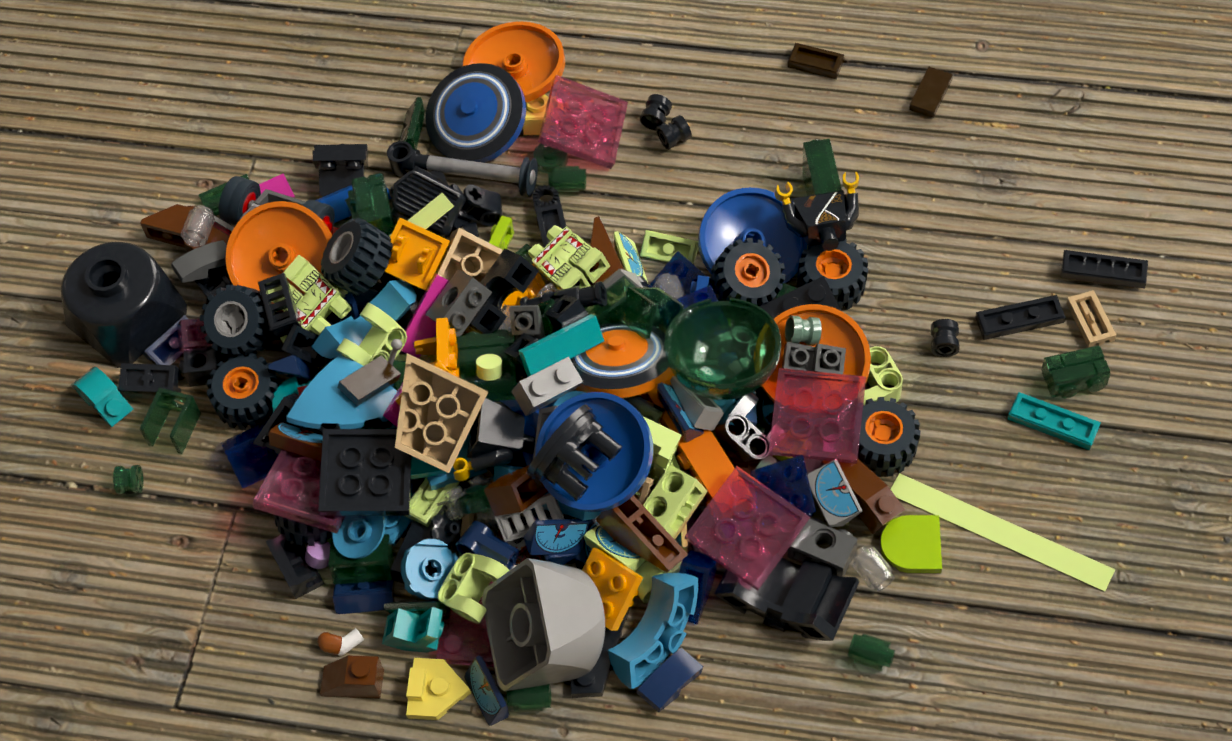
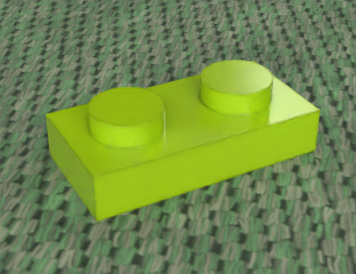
[489,216,514,250]

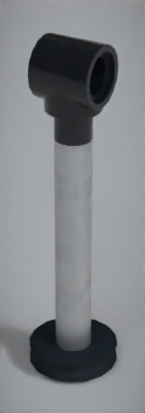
[387,141,538,197]

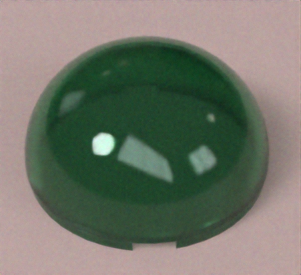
[664,298,781,400]

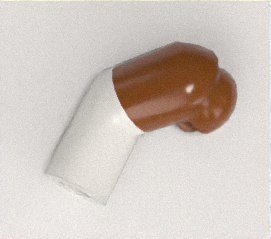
[317,628,364,656]

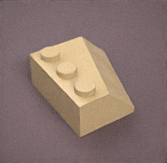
[418,228,503,339]
[395,353,488,473]

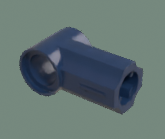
[456,521,519,570]

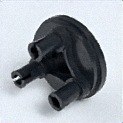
[527,404,623,502]

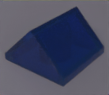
[221,420,294,489]

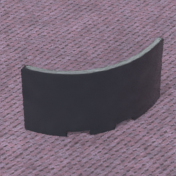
[714,536,860,641]

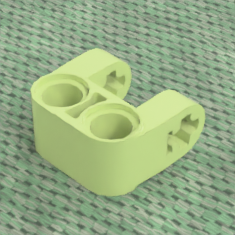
[336,303,407,366]
[852,346,903,409]
[438,553,510,624]

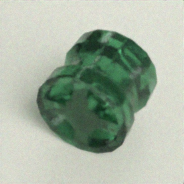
[113,465,144,494]

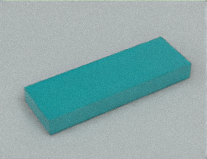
[519,314,604,377]
[1008,392,1101,450]

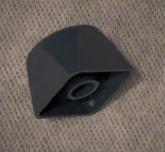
[61,242,187,368]

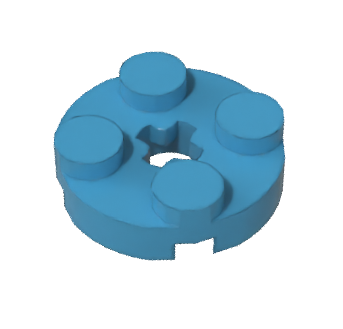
[401,539,458,600]

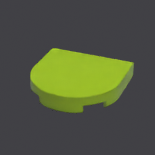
[880,515,942,573]

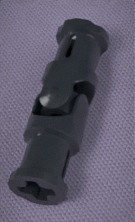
[520,281,608,316]

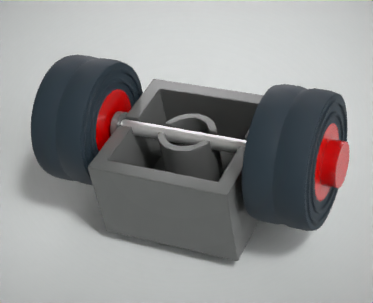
[219,176,335,233]

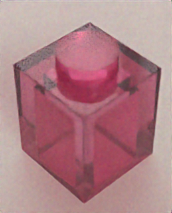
[177,319,211,352]

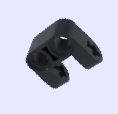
[715,388,790,463]

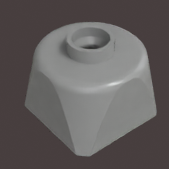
[482,558,605,691]

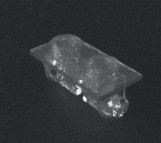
[437,474,494,520]

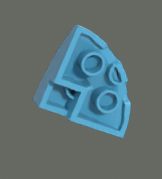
[287,355,397,429]

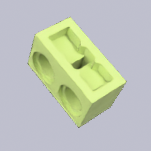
[643,465,708,539]

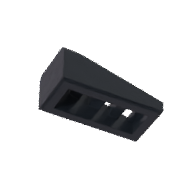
[258,273,302,338]

